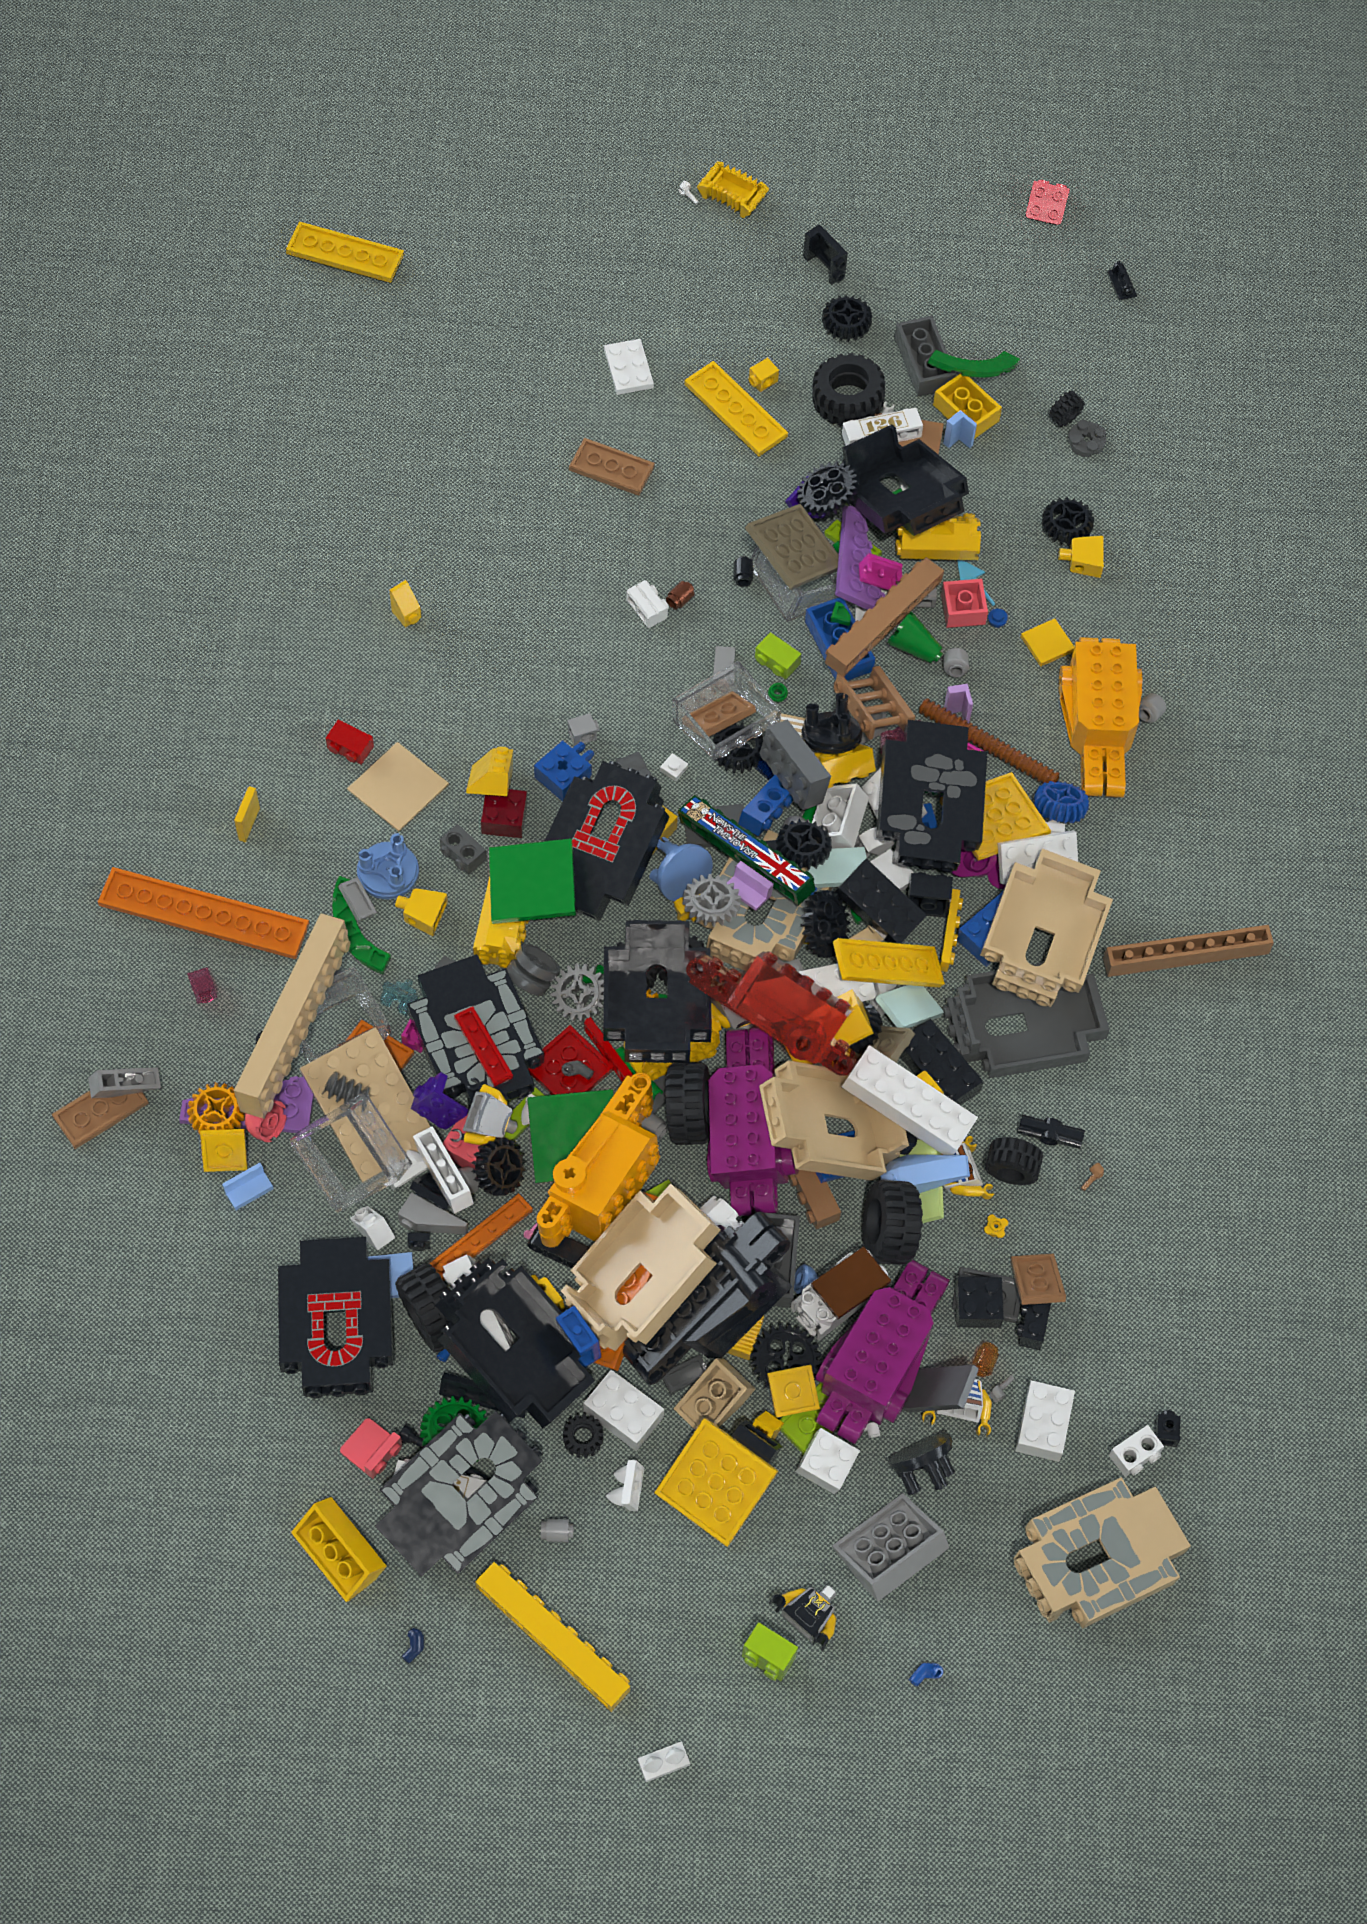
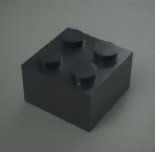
[907,872,953,918]
[955,1277,1004,1328]

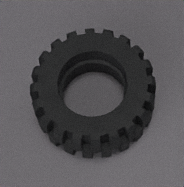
[813,353,885,426]
[665,1062,710,1145]
[861,1180,923,1265]
[395,1263,450,1352]

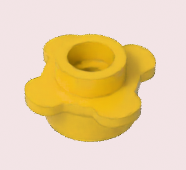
[984,1214,1008,1238]

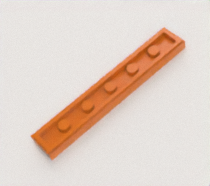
[429,1193,533,1281]

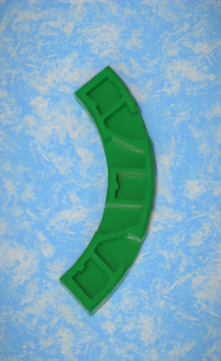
[928,350,1020,378]
[332,876,391,975]

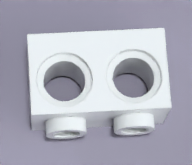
[1109,1425,1164,1477]

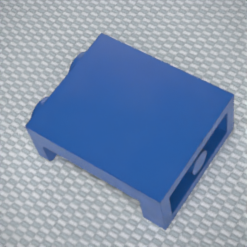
[555,1306,601,1368]

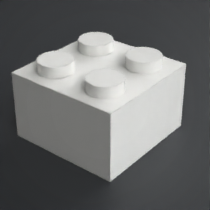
[795,1428,860,1494]

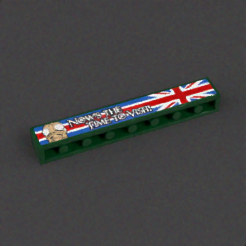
[678,795,816,906]

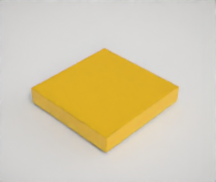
[1021,618,1074,667]
[234,786,260,842]
[200,1129,248,1172]
[767,1365,820,1418]

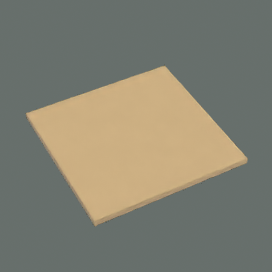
[347,742,449,832]

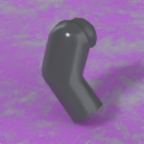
[561,1060,594,1080]

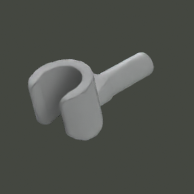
[990,1375,1014,1403]

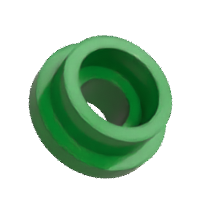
[768,683,788,702]

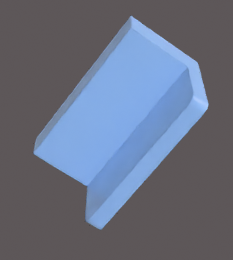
[943,410,977,448]
[222,1163,273,1211]

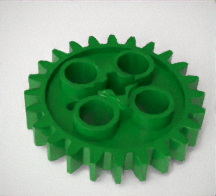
[420,1396,488,1462]

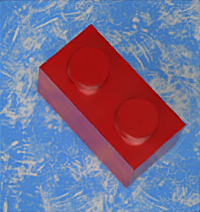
[325,719,374,765]

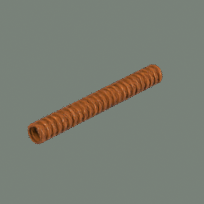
[919,698,1060,783]

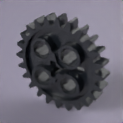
[797,461,860,517]
[801,890,850,958]
[750,1324,822,1389]

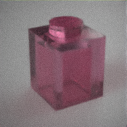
[187,967,217,1004]

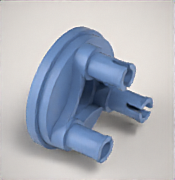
[357,833,419,899]
[649,837,713,901]

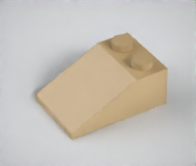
[673,1358,756,1430]

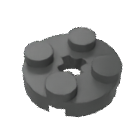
[1068,420,1107,457]

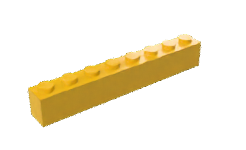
[475,1562,630,1712]

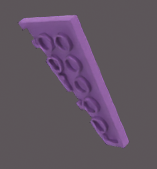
[835,505,885,610]
[179,1076,314,1134]

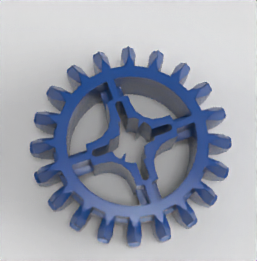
[1034,781,1089,824]

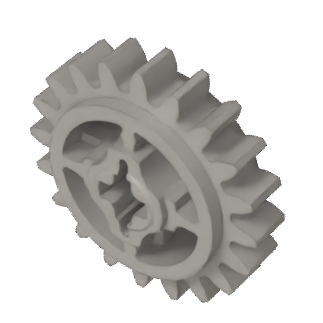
[683,874,741,927]
[550,963,604,1022]

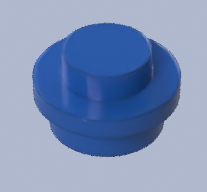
[988,609,1008,628]

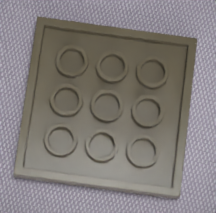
[745,504,839,590]

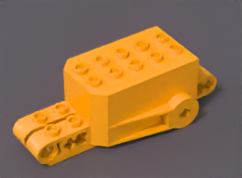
[1058,637,1142,798]
[537,1073,660,1248]

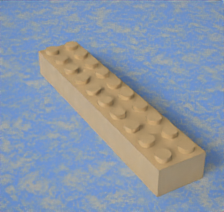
[234,913,350,1119]

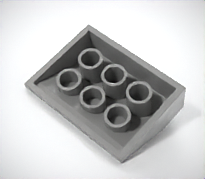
[832,1493,949,1601]

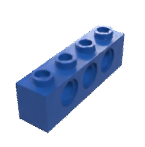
[738,775,793,836]

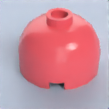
[245,1099,286,1142]

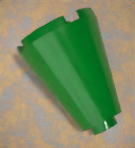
[887,611,943,664]

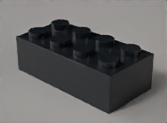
[834,858,927,944]
[900,1019,984,1106]

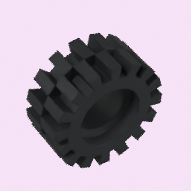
[1049,391,1085,427]
[563,1414,603,1458]

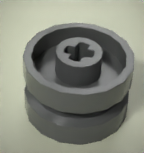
[506,944,560,996]

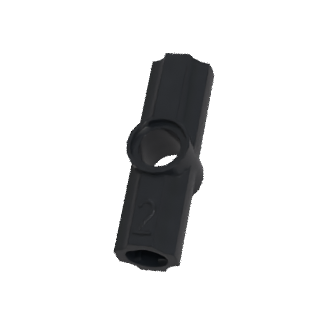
[1018,1114,1085,1149]

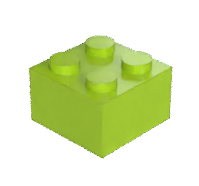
[742,1622,798,1681]

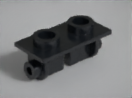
[1107,261,1137,300]

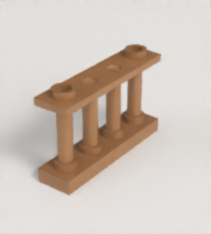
[834,666,916,740]

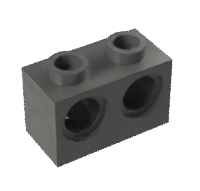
[440,824,487,874]

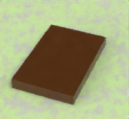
[811,1246,891,1320]

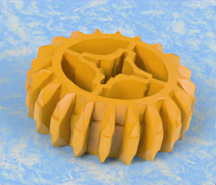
[187,1082,245,1135]

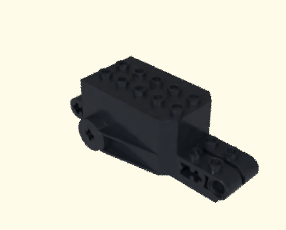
[623,1212,792,1385]

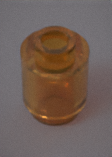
[971,1342,999,1377]

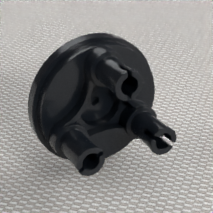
[801,693,862,754]
[888,1433,955,1495]

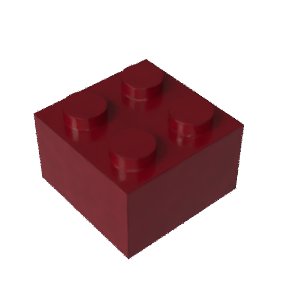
[481,789,528,838]

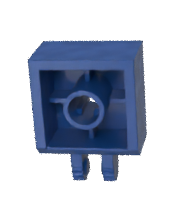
[534,740,594,802]

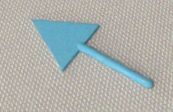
[957,560,995,606]

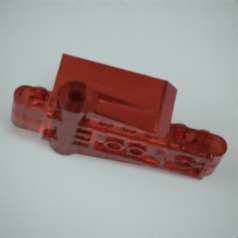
[686,951,857,1076]

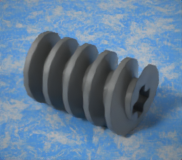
[321,1071,370,1114]

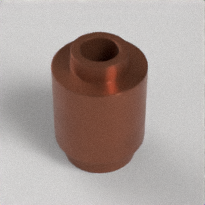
[666,581,695,610]

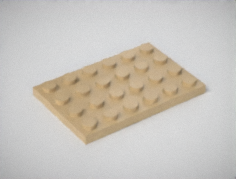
[299,1027,431,1182]

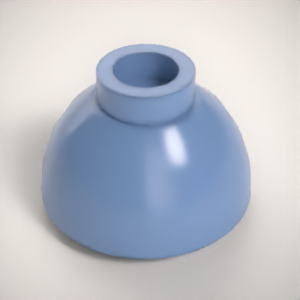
[794,1264,819,1294]

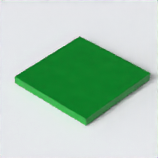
[489,839,576,924]
[527,1089,614,1184]

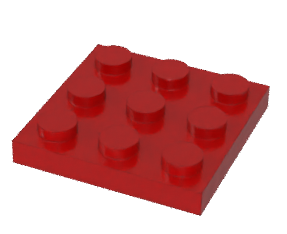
[528,1025,614,1095]

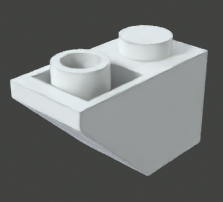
[350,1206,395,1250]

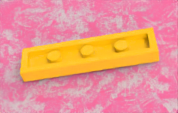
[940,889,963,972]

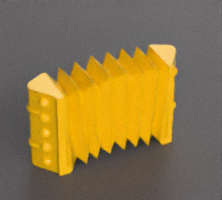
[697,162,769,218]

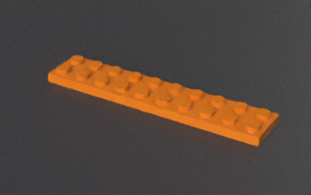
[98,867,310,960]

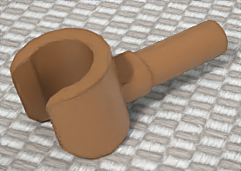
[1081,1163,1104,1191]

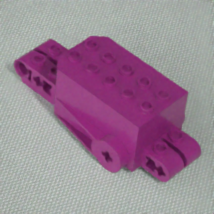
[707,1026,799,1217]
[815,1259,950,1444]

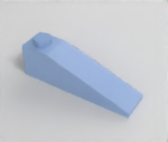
[881,1155,970,1193]

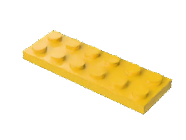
[286,221,404,283]
[684,361,788,457]
[833,938,945,988]

